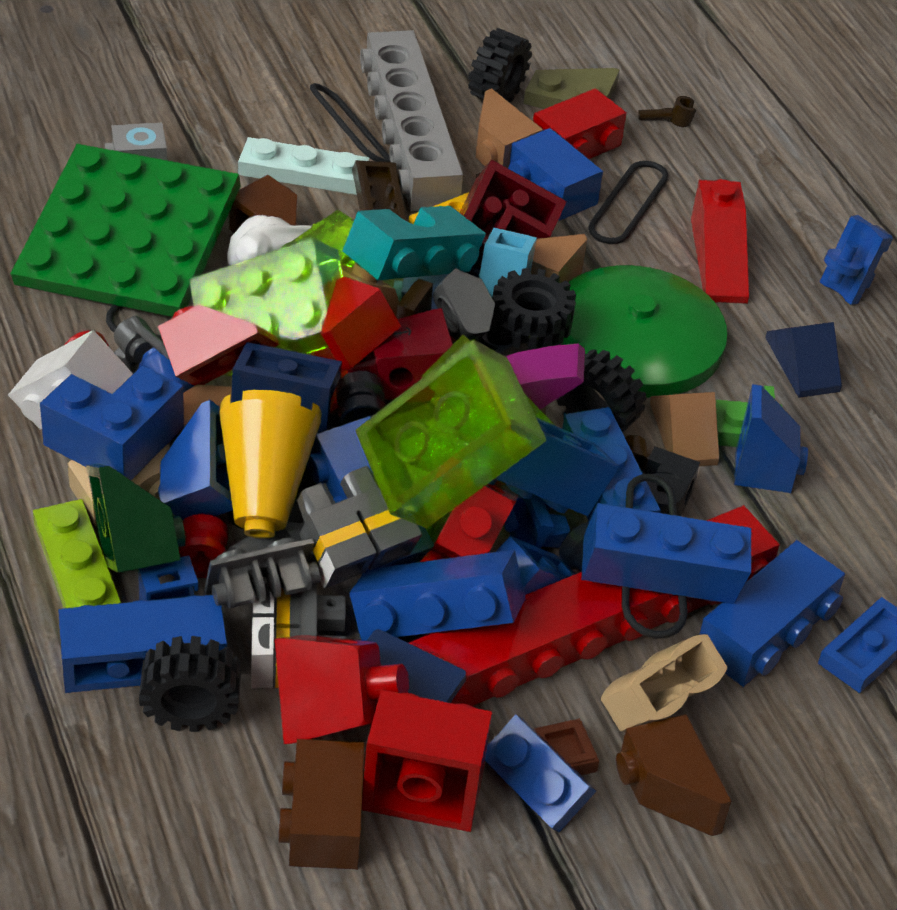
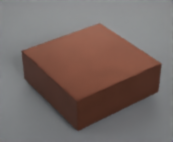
[533,718,599,776]

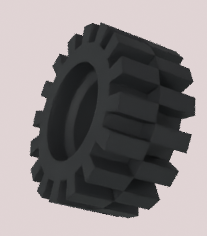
[468,28,532,103]
[491,268,576,350]
[556,350,646,433]
[139,636,241,732]

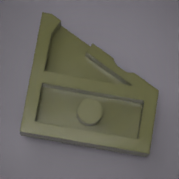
[523,68,620,109]

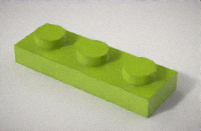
[33,499,121,608]

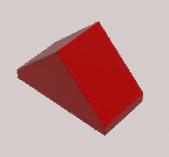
[321,277,401,371]

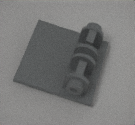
[203,538,320,609]

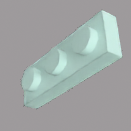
[238,137,369,195]

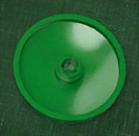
[552,265,728,398]

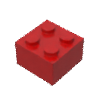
[362,689,492,832]

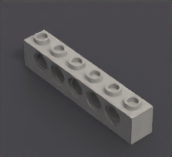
[360,30,463,212]

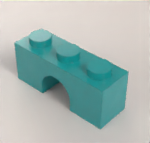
[342,206,486,280]

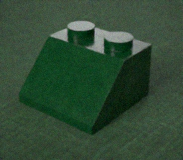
[86,463,186,573]

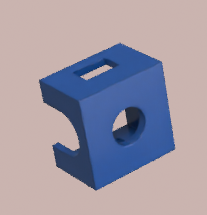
[138,556,198,601]

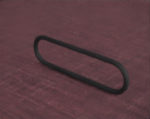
[310,83,390,162]
[588,160,668,244]

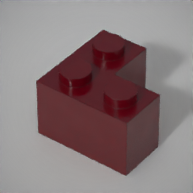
[460,159,567,268]

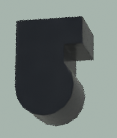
[645,446,700,516]

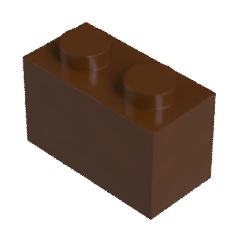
[279,739,364,870]

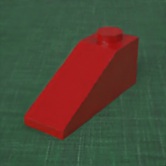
[691,179,749,304]

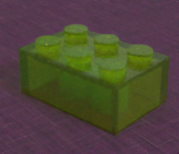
[189,238,343,377]
[355,340,547,528]

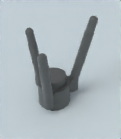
[114,316,169,372]

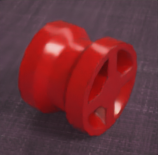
[178,514,229,578]

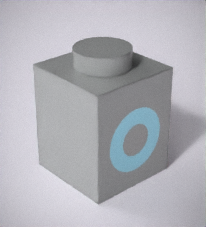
[104,122,167,160]

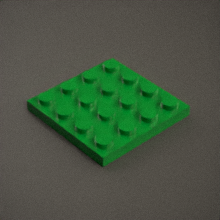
[10,144,241,317]

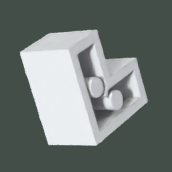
[8,330,133,430]

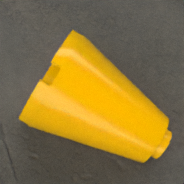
[219,390,322,539]

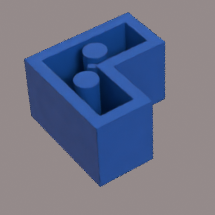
[40,365,184,480]

